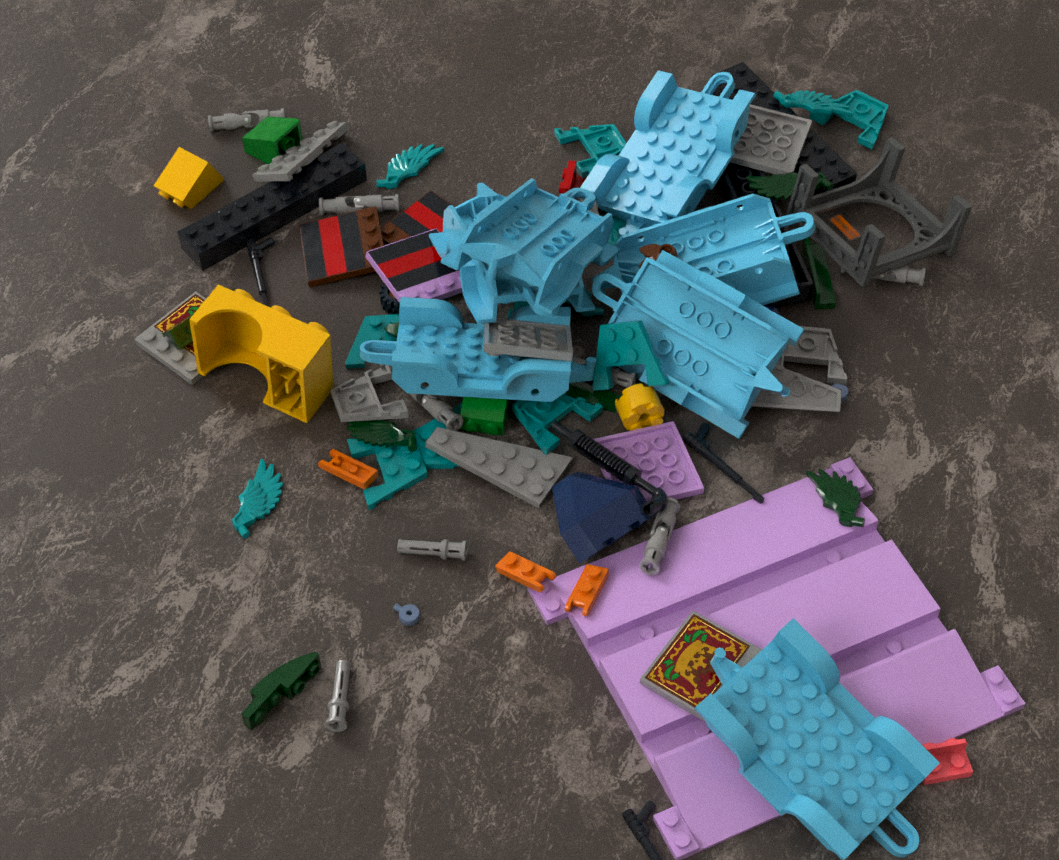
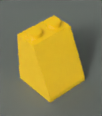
[153,147,224,209]

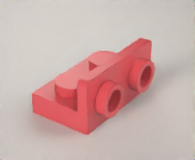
[922,738,973,785]

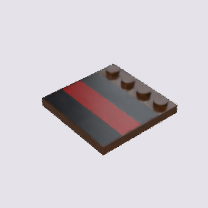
[381,191,455,245]
[299,206,384,287]

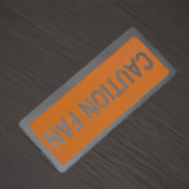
[828,213,863,241]

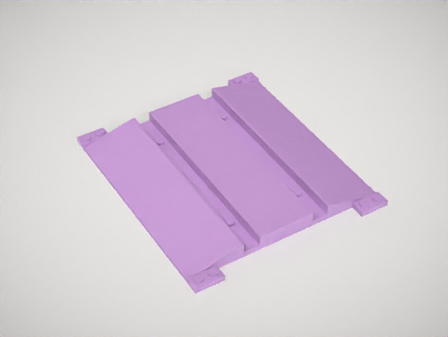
[527,457,1025,860]

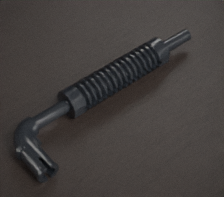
[551,421,668,517]

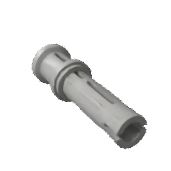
[397,539,468,561]
[325,660,351,732]

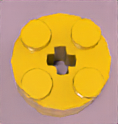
[615,383,664,431]

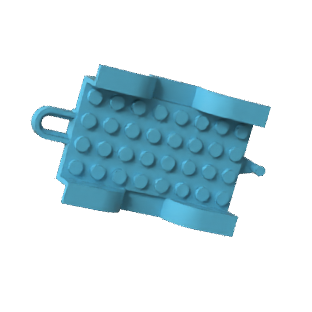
[580,71,756,239]
[440,178,620,314]
[429,183,595,324]
[592,194,815,305]
[592,250,805,439]
[360,297,597,402]
[695,618,940,860]

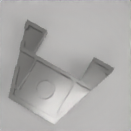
[777,326,847,385]
[330,364,409,422]

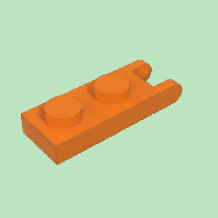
[318,449,378,490]
[495,551,556,593]
[565,564,609,616]

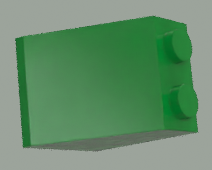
[242,116,303,164]
[460,397,512,436]

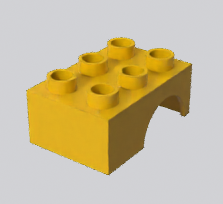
[189,284,334,423]

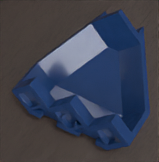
[552,472,656,564]

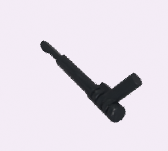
[246,237,275,306]
[683,423,764,504]
[622,800,662,860]

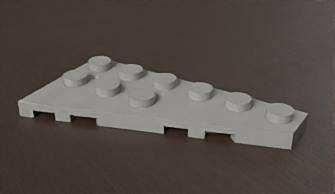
[252,121,349,182]
[751,364,841,413]
[425,427,573,509]

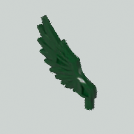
[747,172,834,200]
[347,420,417,452]
[806,469,865,527]

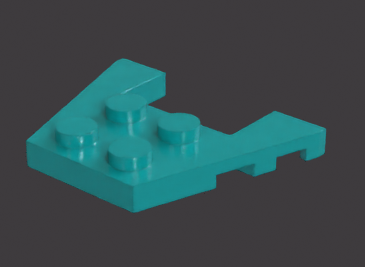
[809,90,889,150]
[554,124,626,179]
[345,314,399,369]
[592,320,669,391]
[512,389,603,455]
[414,402,463,469]
[347,439,428,510]

